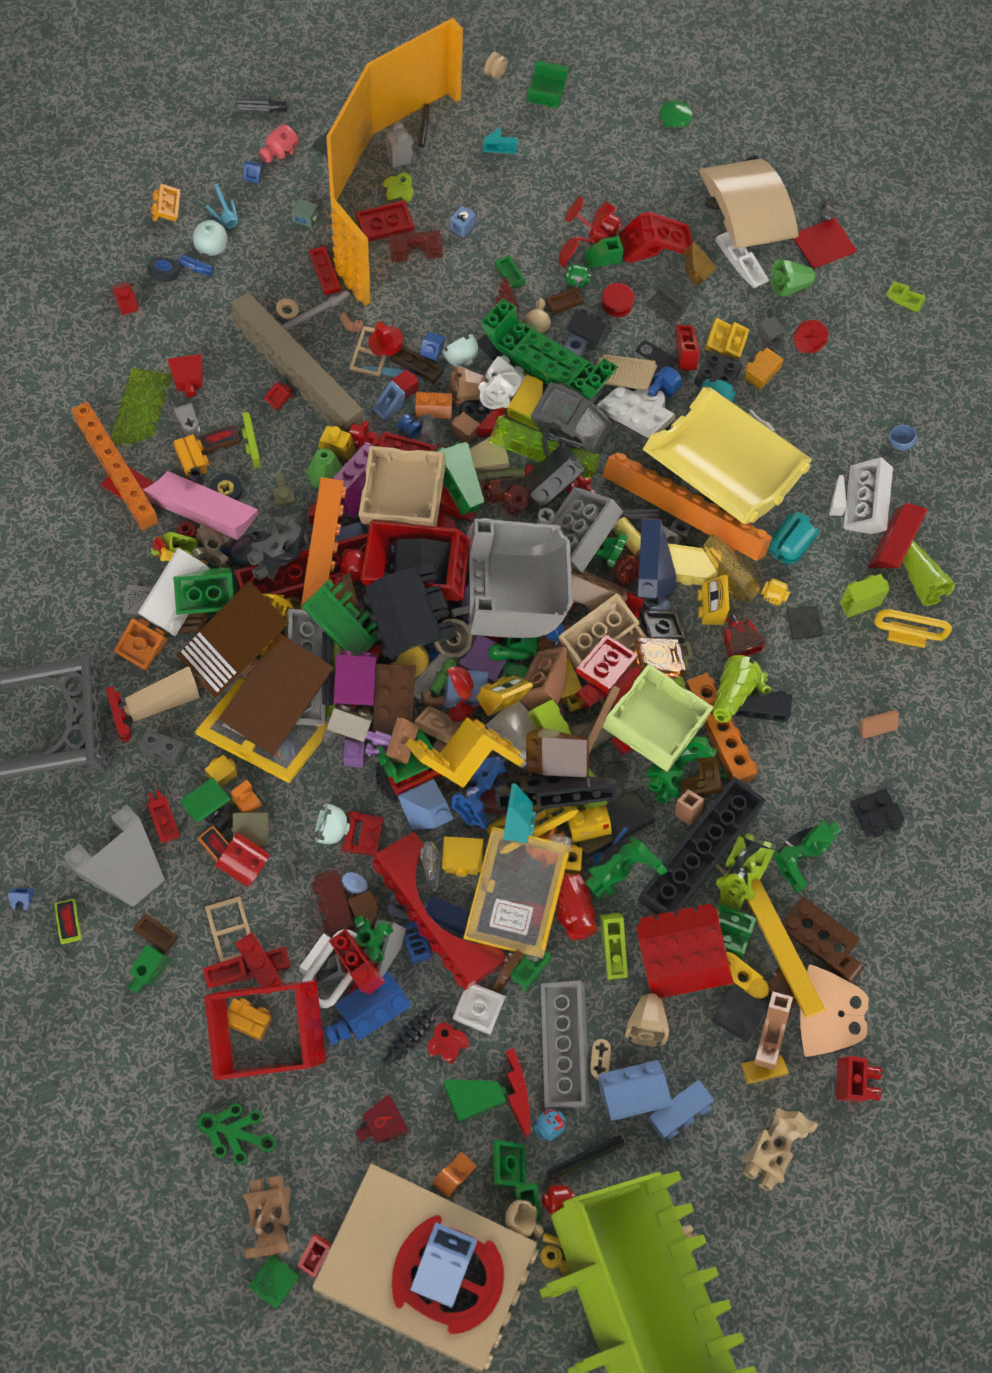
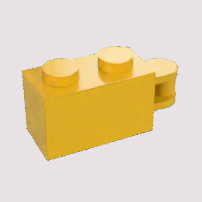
[559,658,583,712]

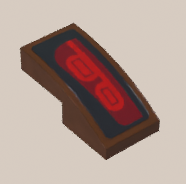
[199,425,242,454]

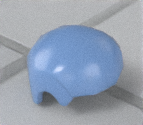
[889,424,917,451]

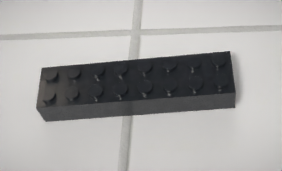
[638,776,766,916]

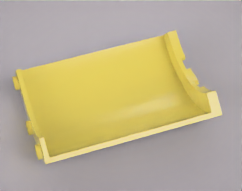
[643,387,812,524]

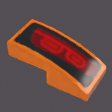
[198,826,229,862]

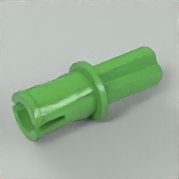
[429,658,457,695]

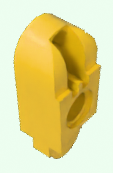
[726,952,769,1000]

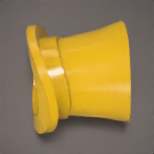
[390,646,429,678]

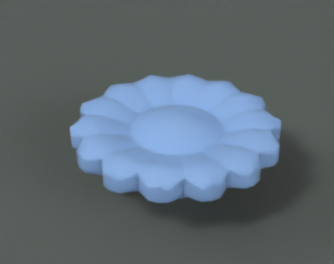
[341,872,368,894]

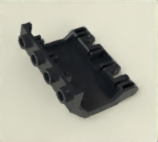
[386,538,460,620]
[362,564,458,664]

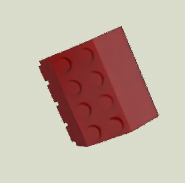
[637,903,734,998]

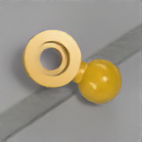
[541,1245,571,1277]

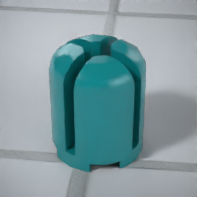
[768,511,819,565]

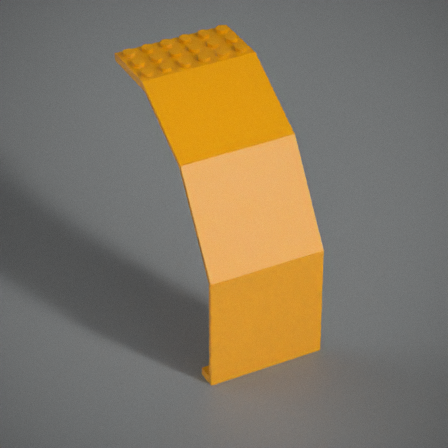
[326,18,463,306]

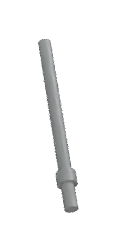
[281,290,350,330]

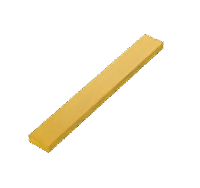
[746,878,825,1018]

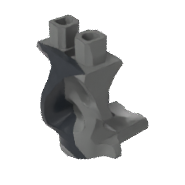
[247,516,308,580]

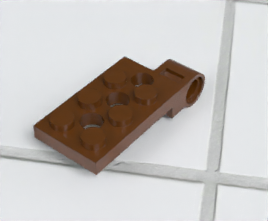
[782,896,864,983]

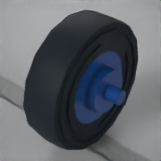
[147,257,179,282]

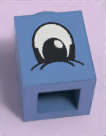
[450,206,476,238]

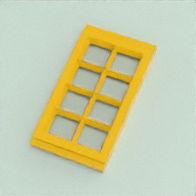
[486,805,579,855]

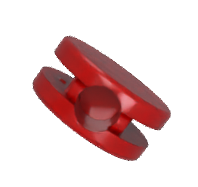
[601,283,634,317]

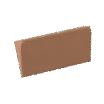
[858,710,899,738]

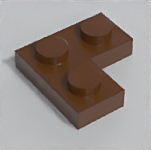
[681,755,723,797]

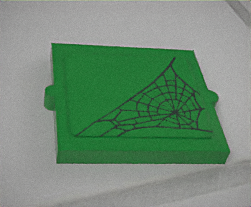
[248,1255,300,1309]

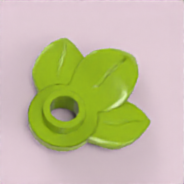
[382,173,414,203]

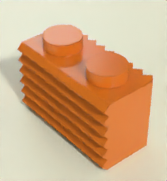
[415,392,452,419]

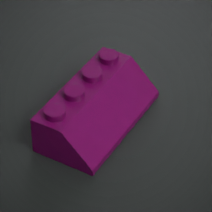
[332,442,373,518]

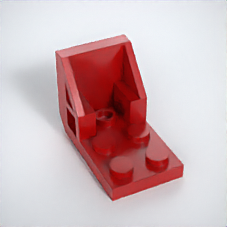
[618,212,692,263]

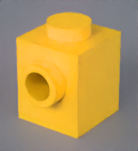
[205,755,237,787]

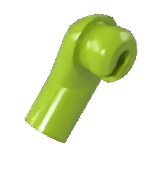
[755,672,771,694]

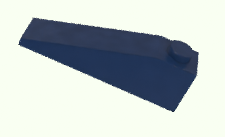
[638,518,676,598]

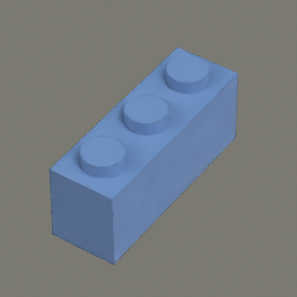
[647,1080,714,1140]

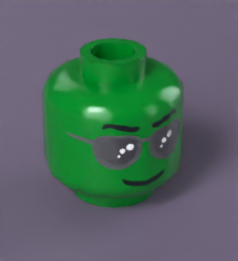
[564,263,591,288]

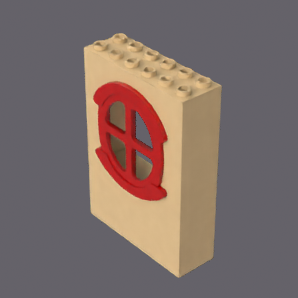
[312,1164,539,1373]

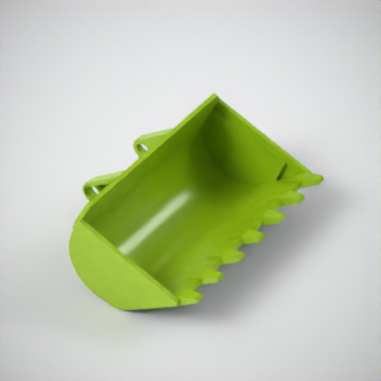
[539,1171,757,1373]

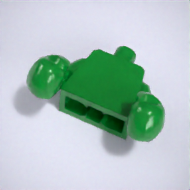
[487,637,538,661]

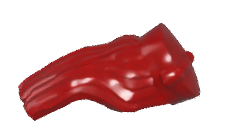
[549,873,598,941]

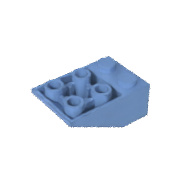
[411,1223,477,1307]

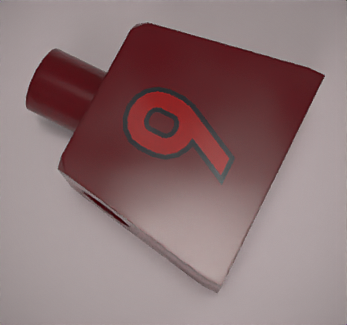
[355,1094,409,1145]

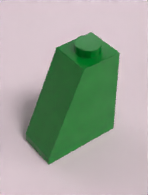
[443,1079,508,1124]

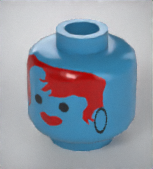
[533,1109,566,1141]

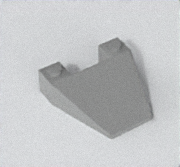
[63,805,165,907]

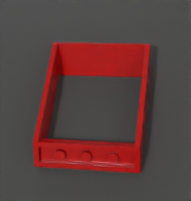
[361,520,470,601]
[204,980,326,1080]

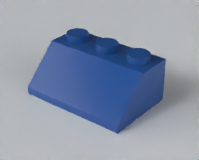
[334,971,412,1041]

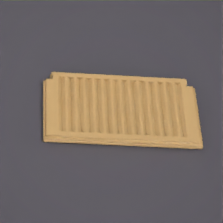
[596,354,657,390]

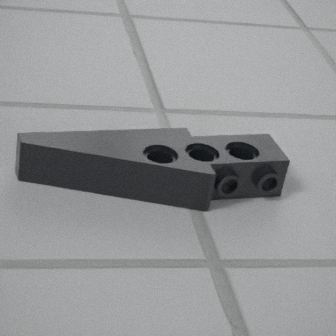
[493,772,617,811]

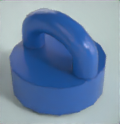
[546,623,564,642]

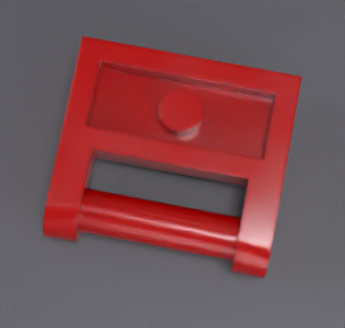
[341,811,384,856]

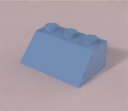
[598,1060,672,1121]

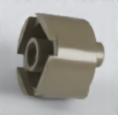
[433,619,472,657]

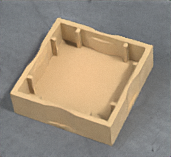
[359,446,446,527]

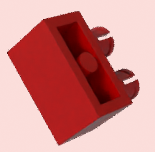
[836,1056,882,1103]

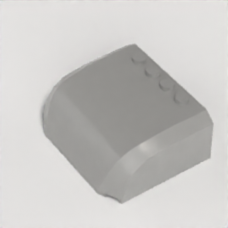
[469,519,573,638]

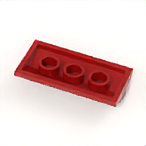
[868,503,927,568]

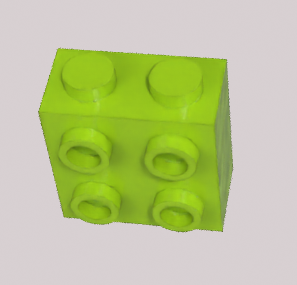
[840,574,889,618]

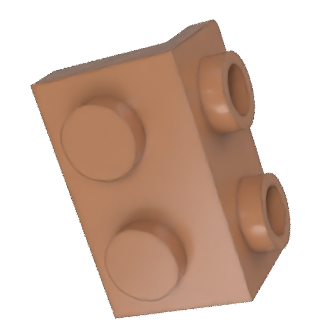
[386,718,419,764]

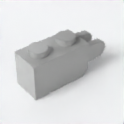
[386,122,413,168]

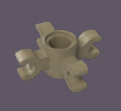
[191,527,233,568]

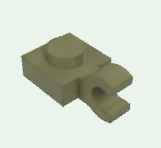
[273,473,295,507]
[671,642,693,677]

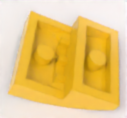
[704,318,750,359]

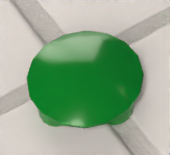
[660,100,692,127]

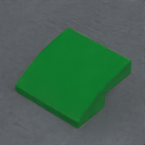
[717,904,756,958]

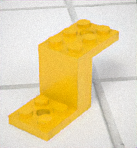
[406,717,525,788]

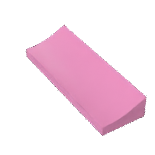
[143,471,259,540]

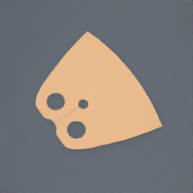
[800,964,868,1057]

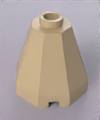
[625,993,669,1047]

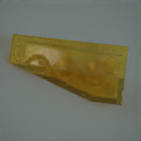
[702,534,761,602]

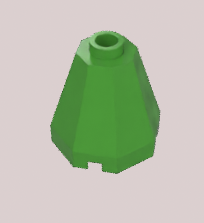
[770,259,815,296]
[306,448,343,488]

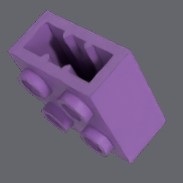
[459,635,510,685]

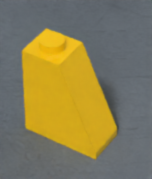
[507,375,543,430]

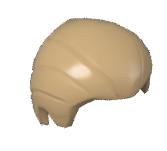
[523,298,551,334]
[505,1200,543,1237]

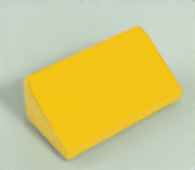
[741,1055,788,1084]

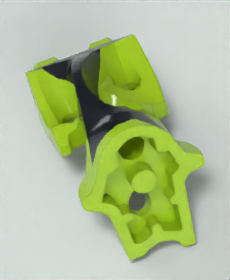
[716,833,774,911]

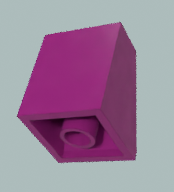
[333,651,376,706]

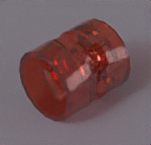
[479,479,502,504]

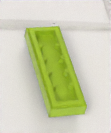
[242,412,261,468]

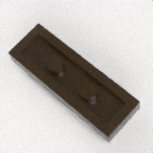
[390,346,444,384]

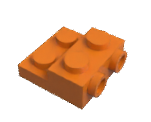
[113,618,169,671]

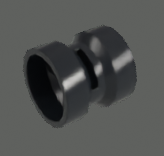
[205,807,233,832]

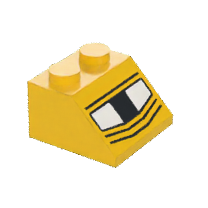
[697,575,729,625]
[476,675,533,716]

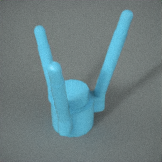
[206,184,239,229]

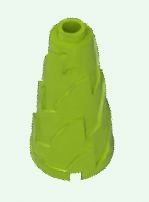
[902,540,955,606]
[713,655,762,723]

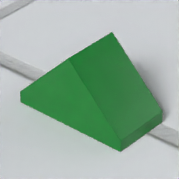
[514,1182,541,1221]

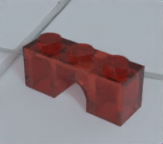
[388,230,443,263]

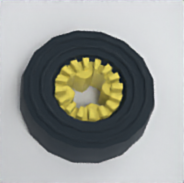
[209,473,243,501]

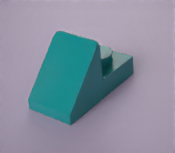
[483,127,518,154]

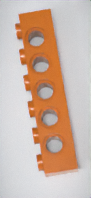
[685,673,758,783]

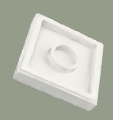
[452,984,506,1035]

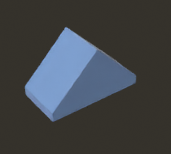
[372,381,405,420]

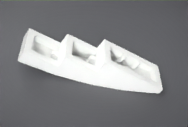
[715,231,769,289]

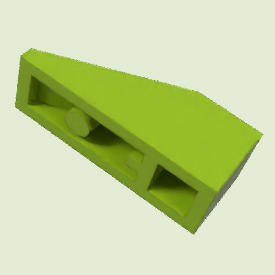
[600,913,628,980]

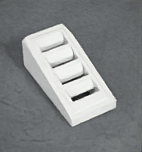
[829,475,847,516]

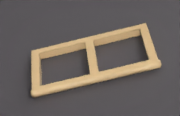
[349,326,387,378]
[205,896,251,962]

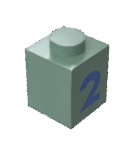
[292,198,320,228]

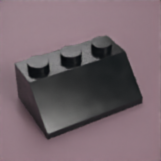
[524,442,587,508]

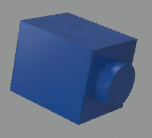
[420,332,446,360]

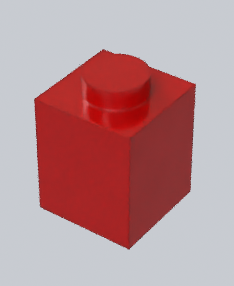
[391,369,419,400]

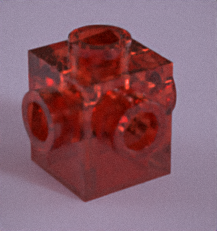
[501,484,530,514]

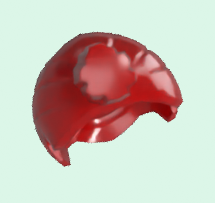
[332,550,365,586]

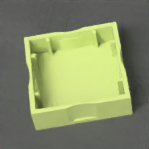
[602,664,714,772]

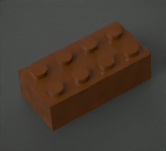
[372,663,416,741]

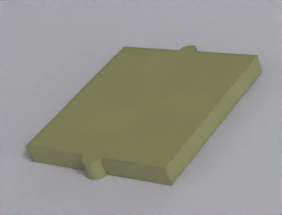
[231,812,271,845]

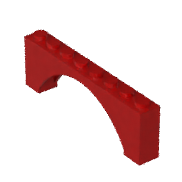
[372,832,506,991]

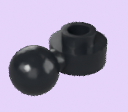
[459,401,490,419]

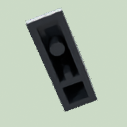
[733,691,792,722]

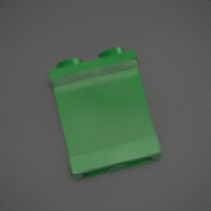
[526,60,568,108]
[377,728,433,783]

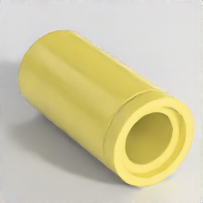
[612,517,641,556]

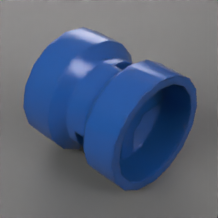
[397,414,422,439]
[324,1019,351,1046]

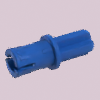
[179,255,214,277]

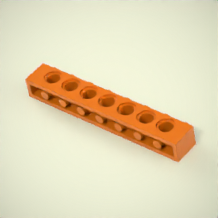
[71,401,159,531]

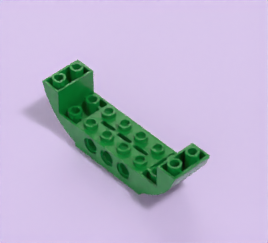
[481,298,619,399]

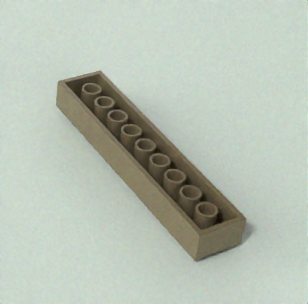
[231,292,363,433]

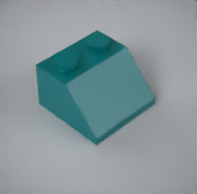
[503,783,536,843]

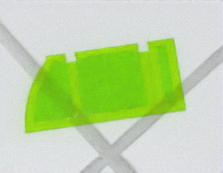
[111,368,172,444]

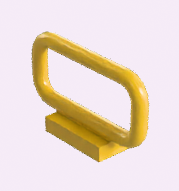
[874,609,952,648]

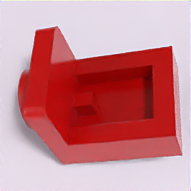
[625,592,644,620]

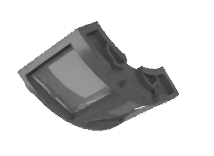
[530,382,613,459]

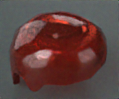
[613,555,639,585]

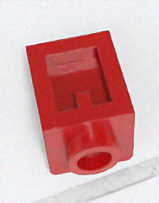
[264,382,295,410]

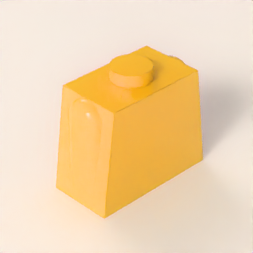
[442,836,484,877]

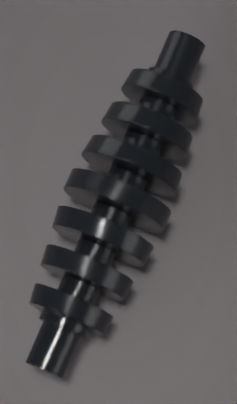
[382,1004,441,1066]

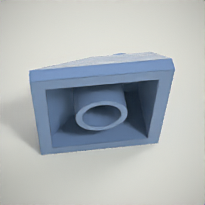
[397,778,453,830]

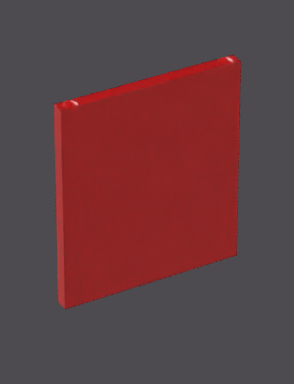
[792,217,857,269]

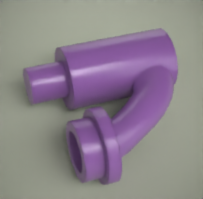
[364,730,392,757]

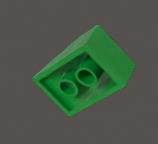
[173,568,233,615]

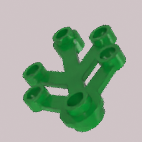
[197,1103,277,1165]

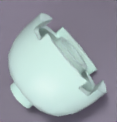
[193,220,228,256]
[442,334,478,368]
[315,804,350,844]

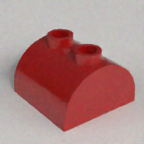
[214,832,270,888]

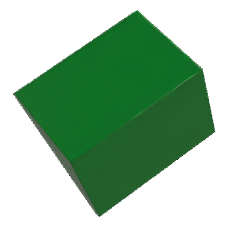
[180,778,231,823]
[492,1140,526,1188]

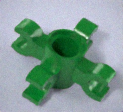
[354,915,393,963]

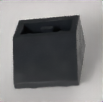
[566,309,612,346]

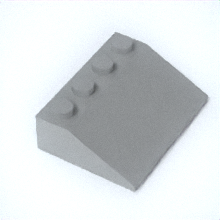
[548,487,623,572]

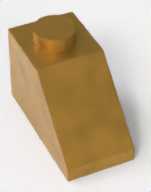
[685,242,717,286]

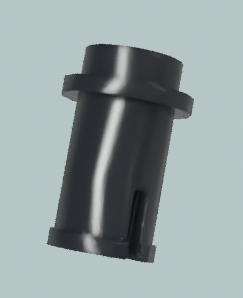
[189,467,204,485]

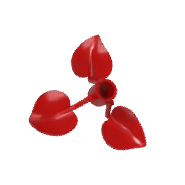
[559,196,617,268]
[446,667,507,729]

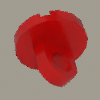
[793,319,829,354]
[368,321,404,357]

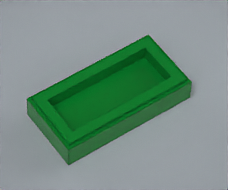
[494,255,526,290]

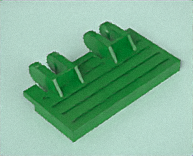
[301,580,377,656]

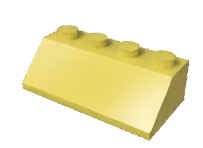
[667,543,721,586]

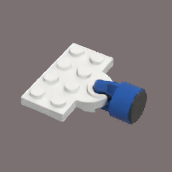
[597,366,682,438]

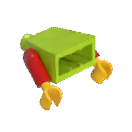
[151,532,208,565]

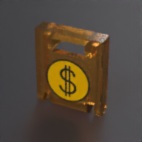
[633,638,686,676]

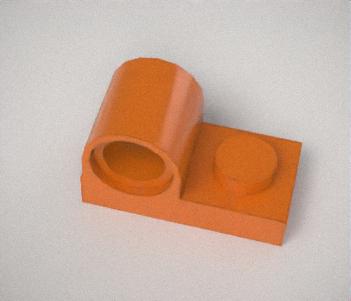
[231,780,262,812]
[432,1152,477,1199]

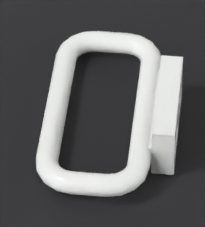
[299,929,368,1008]

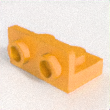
[151,184,180,222]

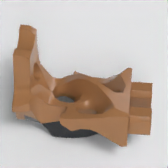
[243,1176,290,1259]

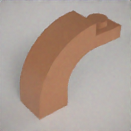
[754,992,793,1070]

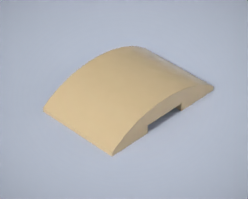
[699,159,798,249]
[558,593,686,712]

